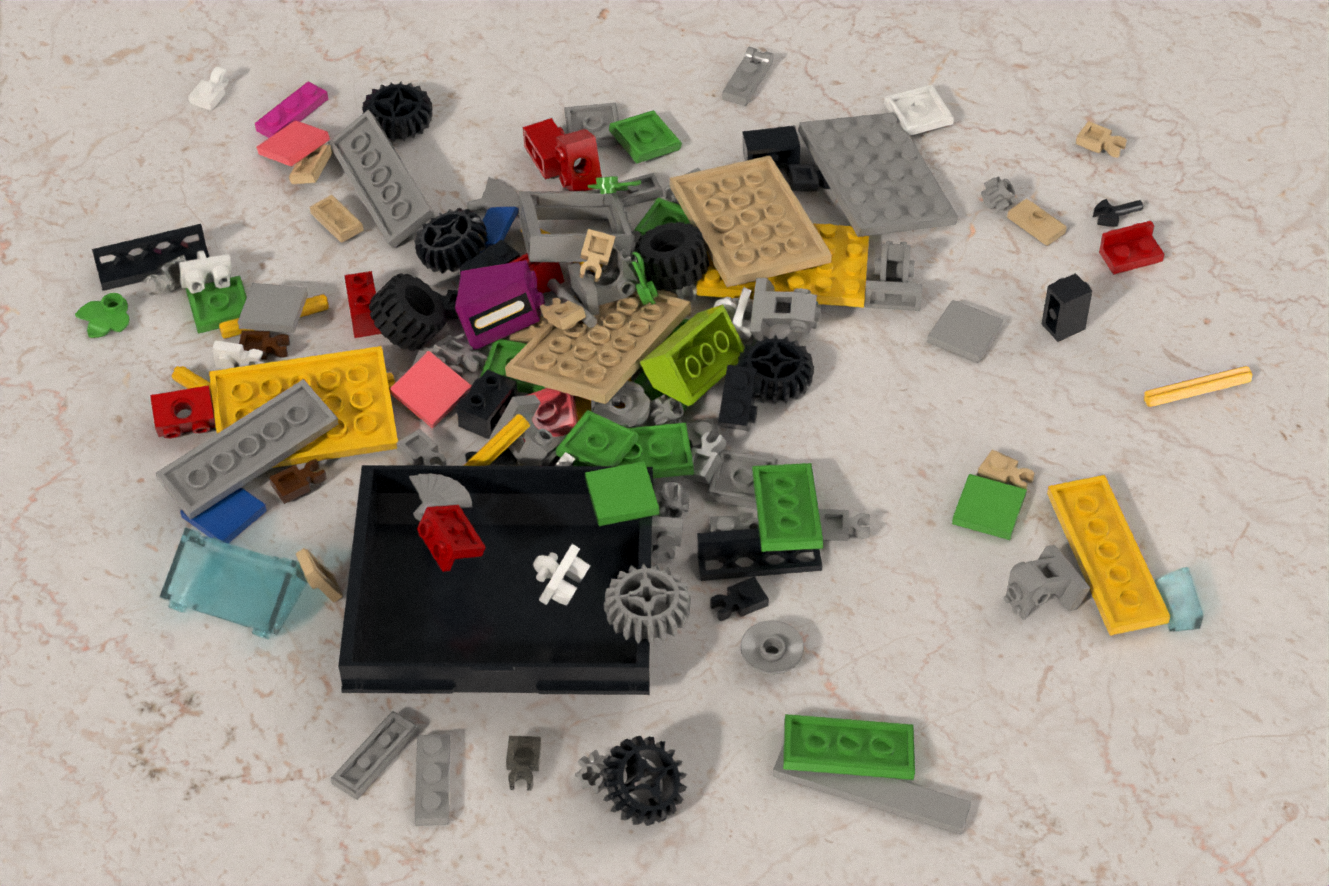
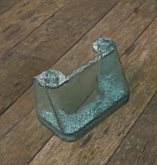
[160,527,308,640]

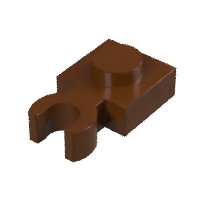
[239,330,290,360]
[269,459,327,504]

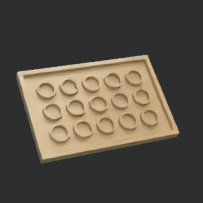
[670,156,832,287]
[505,290,691,404]

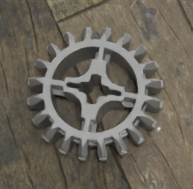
[604,563,691,644]

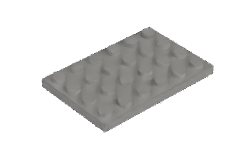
[798,112,958,237]

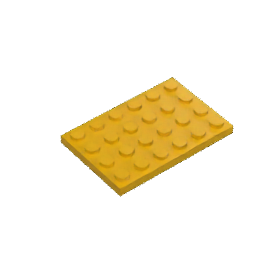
[697,223,869,308]
[209,346,398,468]

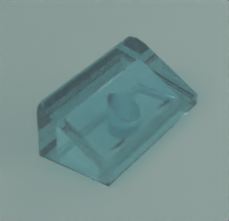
[1155,567,1203,632]

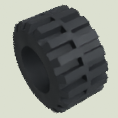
[634,222,709,291]
[369,273,447,351]

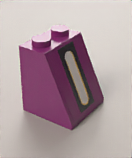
[455,260,545,350]

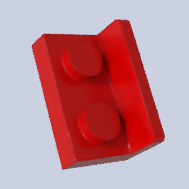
[1099,221,1165,275]
[417,505,486,572]

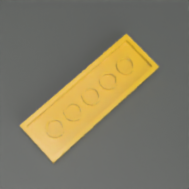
[1047,475,1170,636]

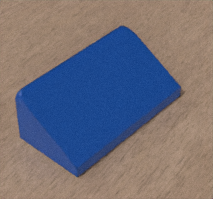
[480,207,519,253]

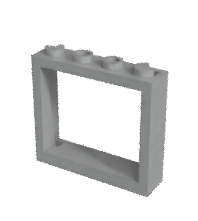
[518,191,635,262]

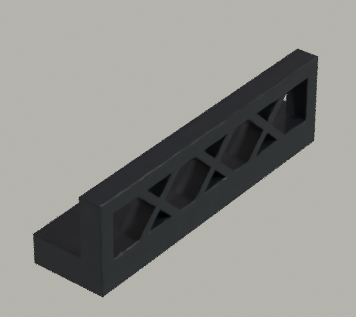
[92,224,210,291]
[697,528,822,581]

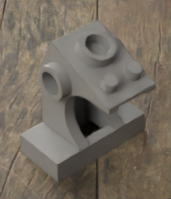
[864,241,922,311]
[568,245,639,316]
[750,278,821,341]
[489,395,567,466]
[1004,545,1090,620]

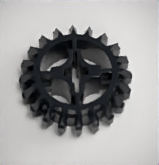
[362,81,433,142]
[414,208,488,274]
[737,334,814,405]
[599,736,687,826]

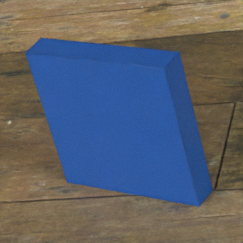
[180,488,267,548]

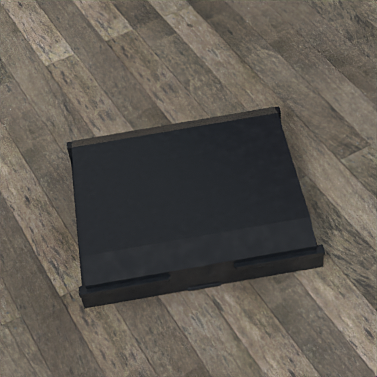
[338,465,653,695]

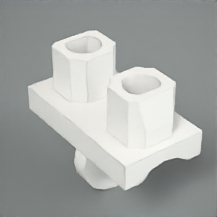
[179,251,231,293]
[714,287,753,341]
[533,544,590,606]

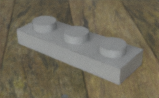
[415,734,450,826]

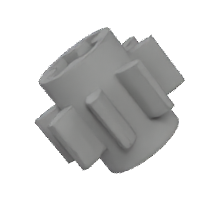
[981,176,1015,211]
[648,394,684,426]
[654,482,689,518]
[575,750,611,794]

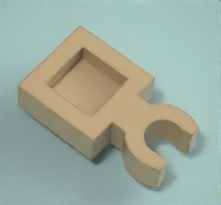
[1075,121,1127,158]
[579,229,616,282]
[540,298,586,330]
[977,449,1035,489]

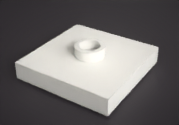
[884,85,954,136]

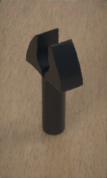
[1093,199,1144,227]

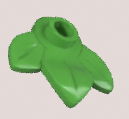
[588,176,642,194]
[631,252,659,305]
[75,293,130,338]

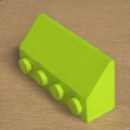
[640,304,745,406]

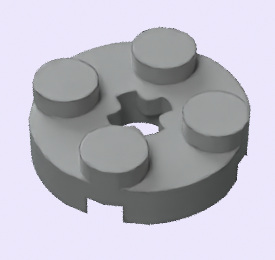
[591,381,650,428]

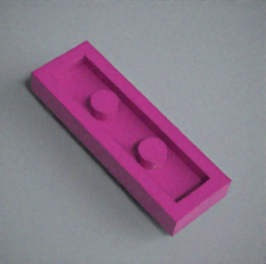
[255,81,328,138]

